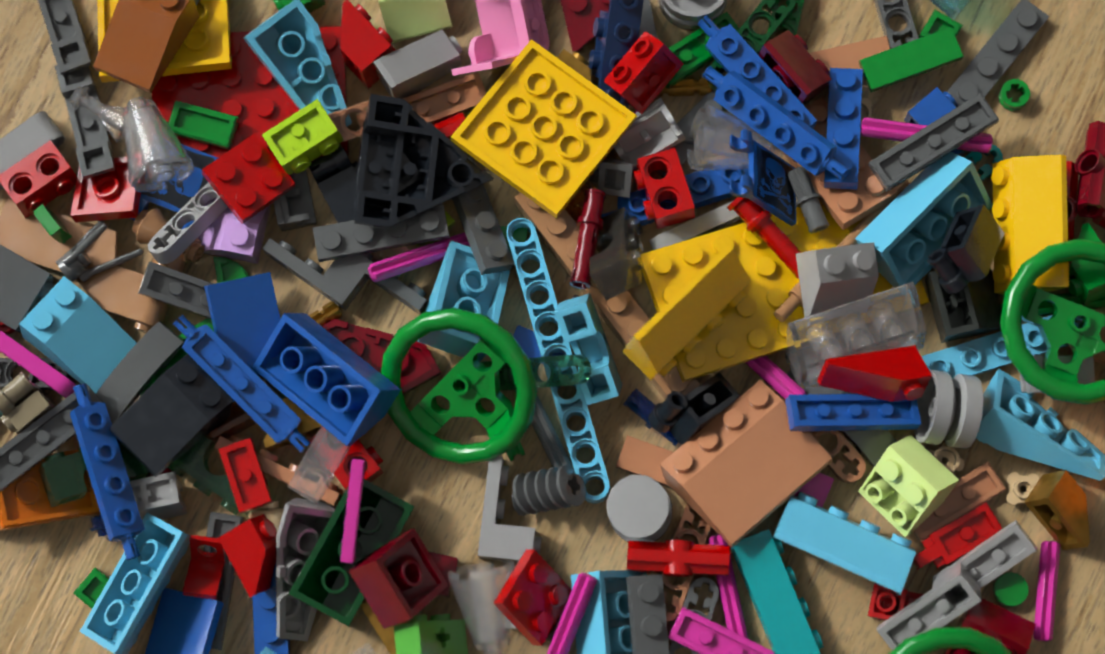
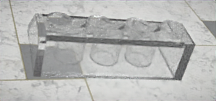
[785,282,926,389]

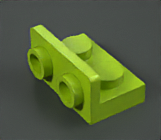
[262,99,344,175]

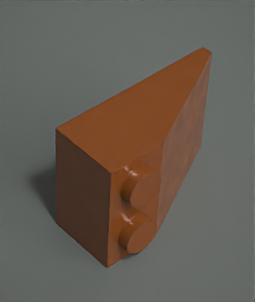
[93,0,200,93]

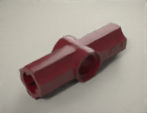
[1074,121,1105,219]

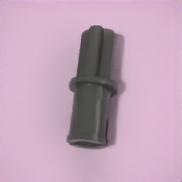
[788,167,830,234]

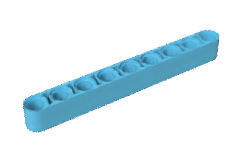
[506,218,610,504]

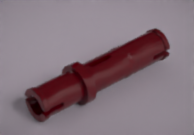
[569,189,606,289]

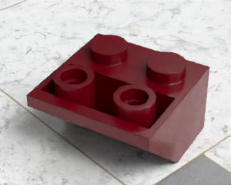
[943,597,1036,654]

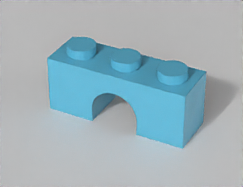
[554,293,622,405]

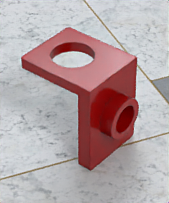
[183,535,226,600]

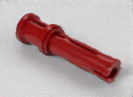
[727,197,801,279]

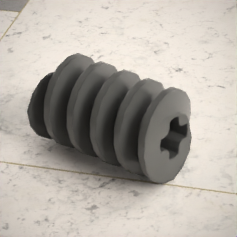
[512,465,587,516]

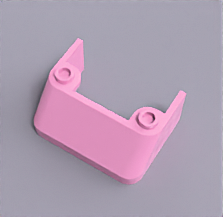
[451,0,549,76]

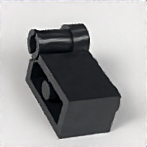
[308,143,358,223]
[927,204,1005,294]
[648,372,740,446]

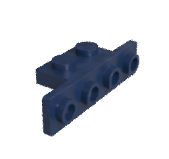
[589,0,644,108]

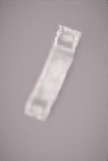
[288,426,352,505]

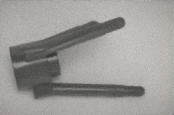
[56,220,144,282]

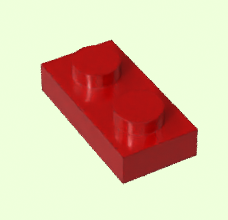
[218,438,273,514]

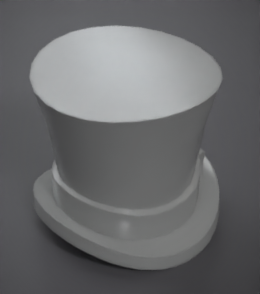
[607,474,673,542]

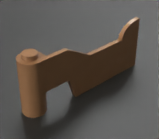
[0,197,186,333]

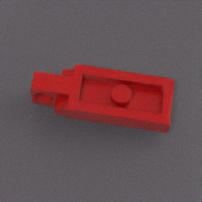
[913,502,1003,570]

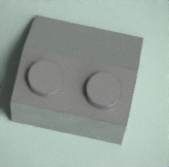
[795,242,879,321]

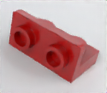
[604,32,684,114]

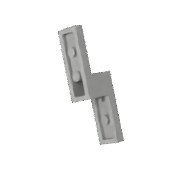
[478,456,542,631]
[877,520,1037,650]

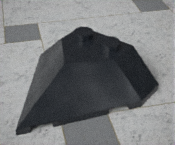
[353,94,494,229]

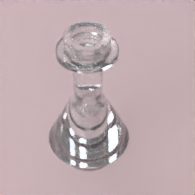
[70,86,143,143]

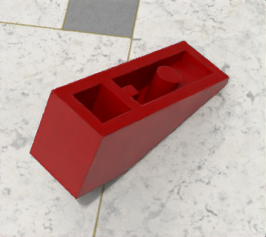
[817,345,932,402]

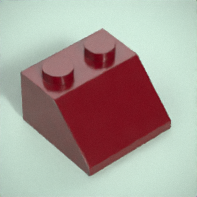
[759,30,831,105]
[349,528,449,629]

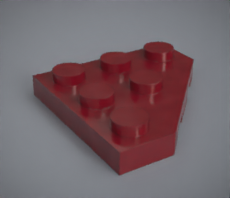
[322,319,442,395]

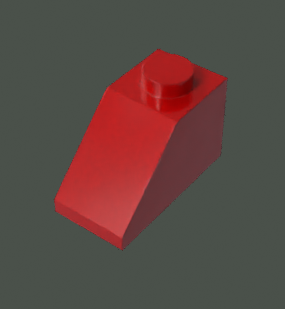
[218,514,277,597]

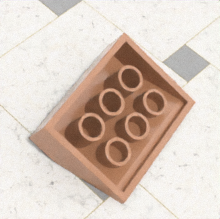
[660,380,832,547]

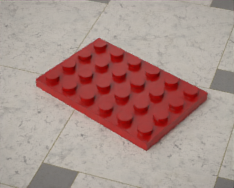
[152,26,349,158]

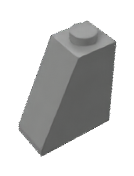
[374,29,463,99]

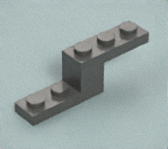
[262,238,428,315]

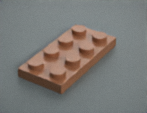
[778,97,898,230]

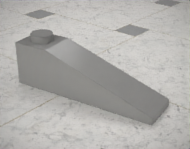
[276,498,335,642]

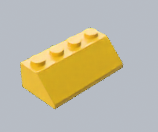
[991,155,1069,294]
[622,244,751,380]

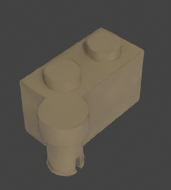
[0,371,56,434]

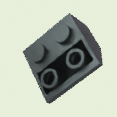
[925,267,1002,343]

